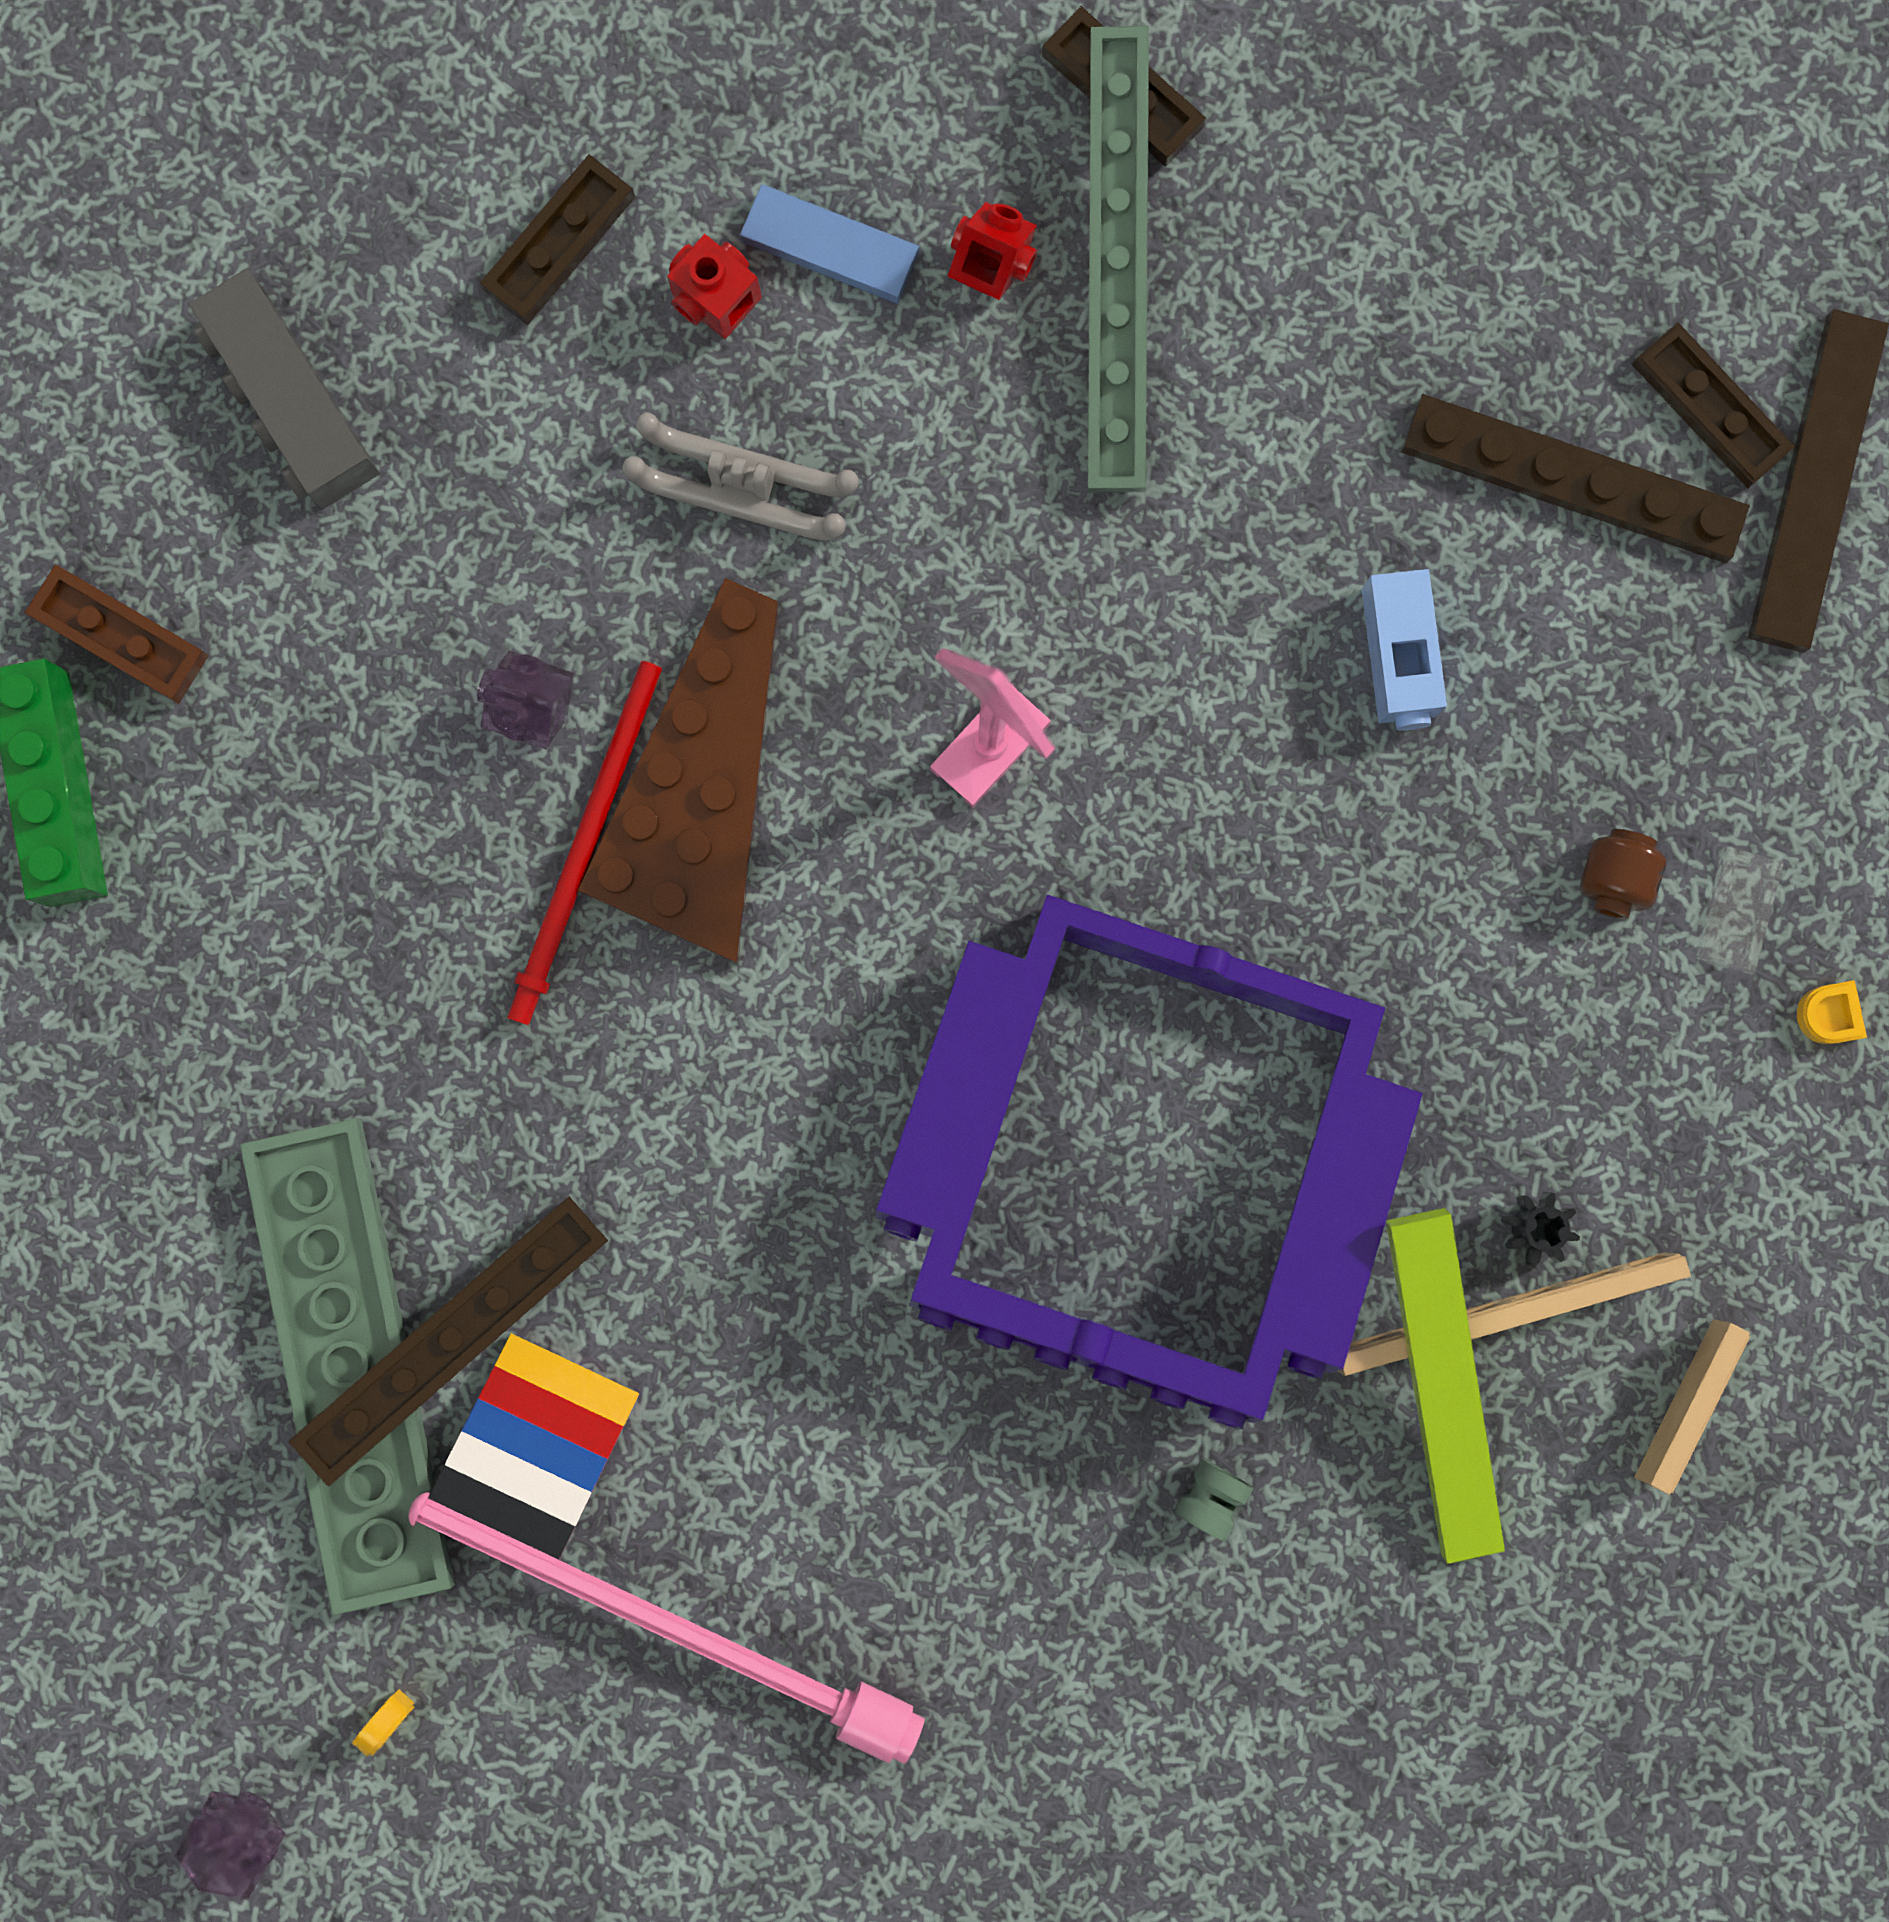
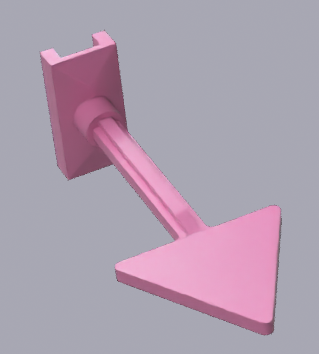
[930,648,1055,808]

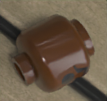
[1580,829,1667,919]

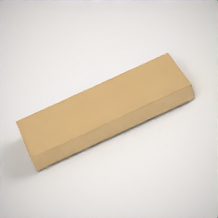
[1634,1319,1750,1495]

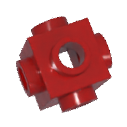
[947,202,1038,300]
[667,233,762,340]

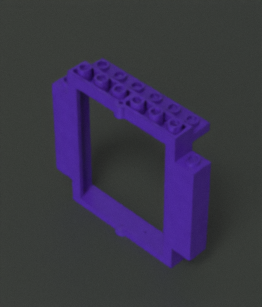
[875,894,1423,1430]

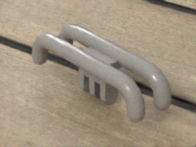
[622,413,859,541]

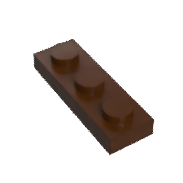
[24,564,209,704]

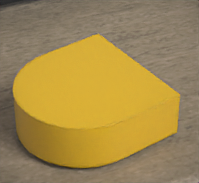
[1797,980,1867,1044]
[352,1689,415,1757]

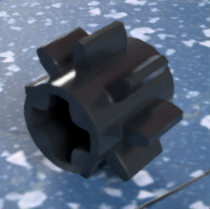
[1501,1192,1580,1265]

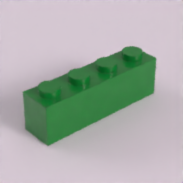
[0,658,108,907]

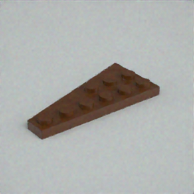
[578,578,779,964]

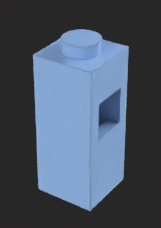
[1361,569,1447,731]

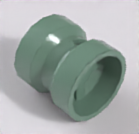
[1173,1458,1254,1542]

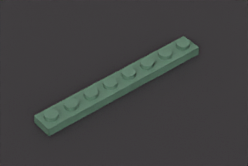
[1088,26,1149,493]

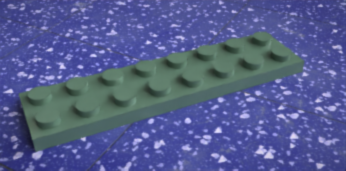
[240,1118,455,1616]

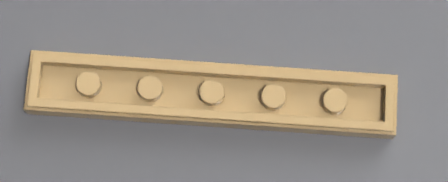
[1337,1252,1691,1376]

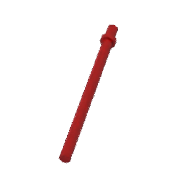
[507,661,662,1026]

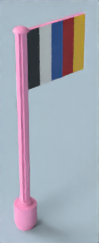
[408,1333,924,1764]

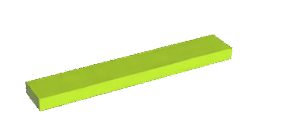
[1386,1208,1505,1564]

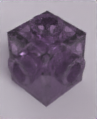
[477,651,574,750]
[175,1791,286,1899]

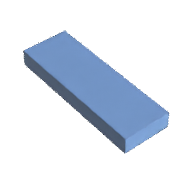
[740,184,920,304]

